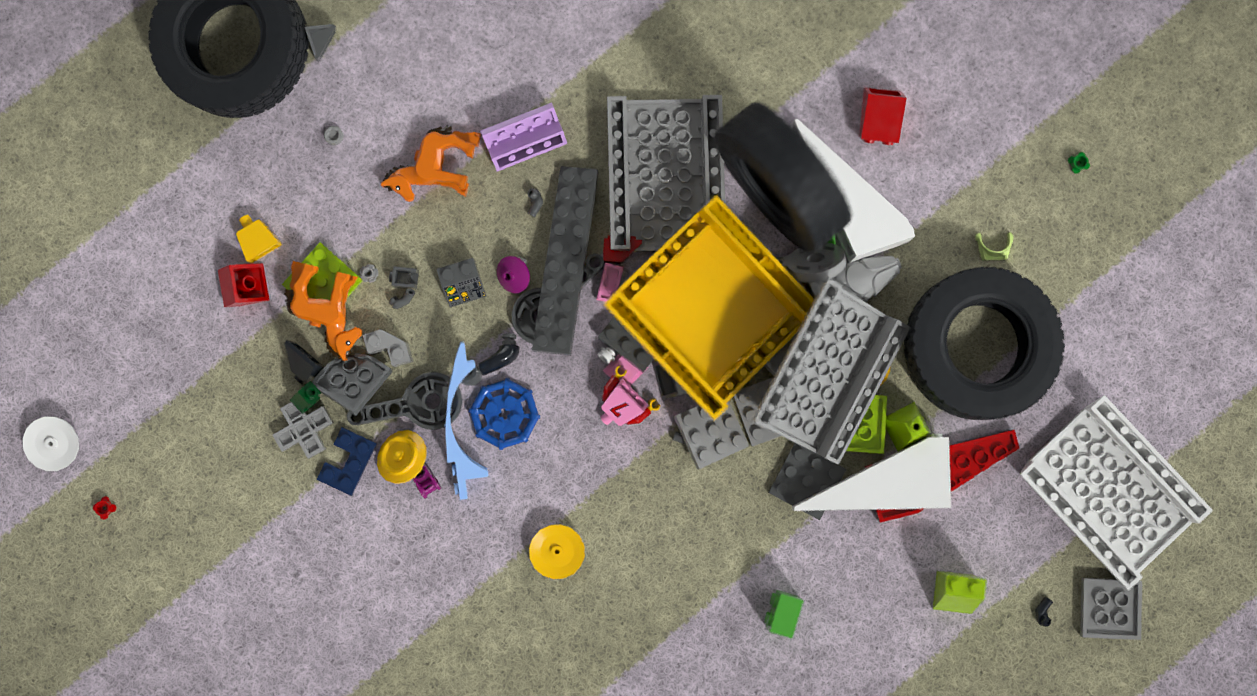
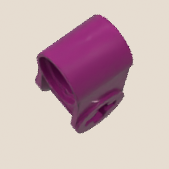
[413,463,442,499]

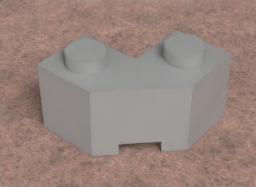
[363,329,414,367]

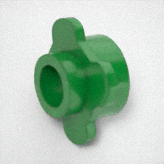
[1068,152,1090,174]

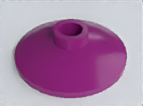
[497,256,530,293]

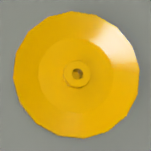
[377,430,427,484]
[529,524,585,579]

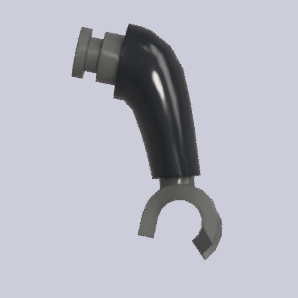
[461,333,520,386]

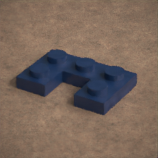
[317,427,377,496]

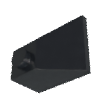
[285,340,324,385]

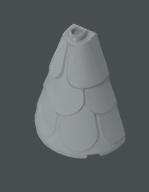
[803,256,902,302]

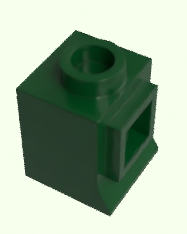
[290,381,321,414]

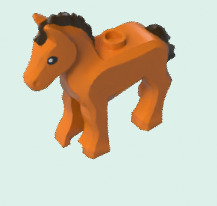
[381,125,481,202]
[284,261,362,361]

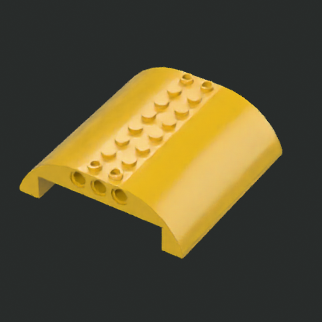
[604,195,815,420]

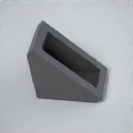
[305,24,337,62]

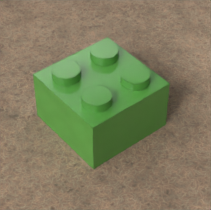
[764,590,804,639]

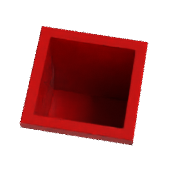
[859,87,907,145]

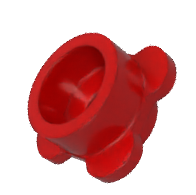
[93,496,117,520]

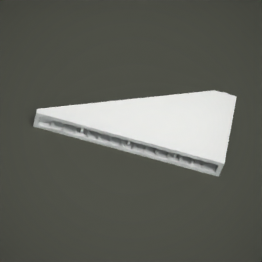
[791,119,915,263]
[792,433,951,511]

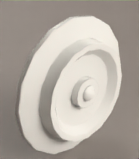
[23,417,79,471]

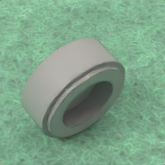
[324,126,344,145]

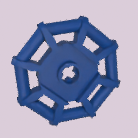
[468,378,540,450]

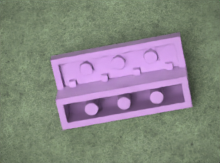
[481,103,567,172]

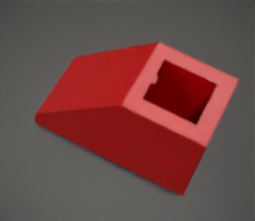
[603,235,642,264]

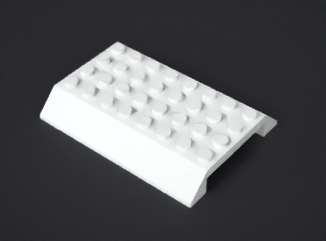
[1020,395,1213,590]

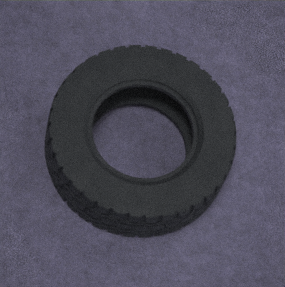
[148,0,309,118]
[714,102,852,253]
[904,267,1065,420]

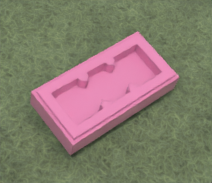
[596,262,624,302]

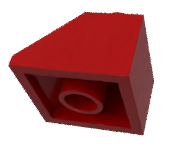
[218,263,270,307]

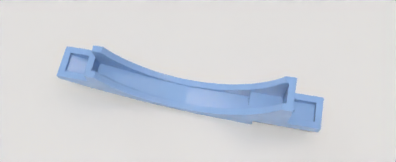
[445,341,489,500]

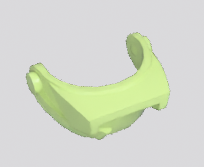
[975,233,1013,260]

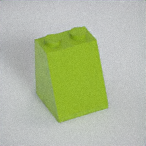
[933,571,986,614]

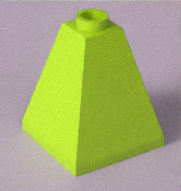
[886,402,932,451]

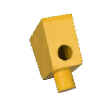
[236,215,283,263]

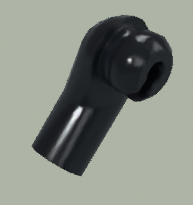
[1035,596,1053,627]

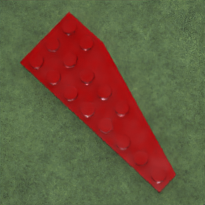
[864,430,1019,523]

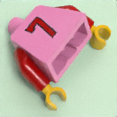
[600,365,660,426]

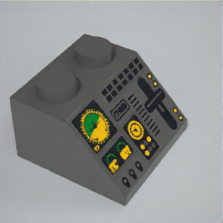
[436,258,486,308]

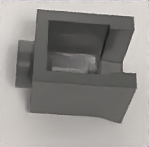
[389,266,419,290]

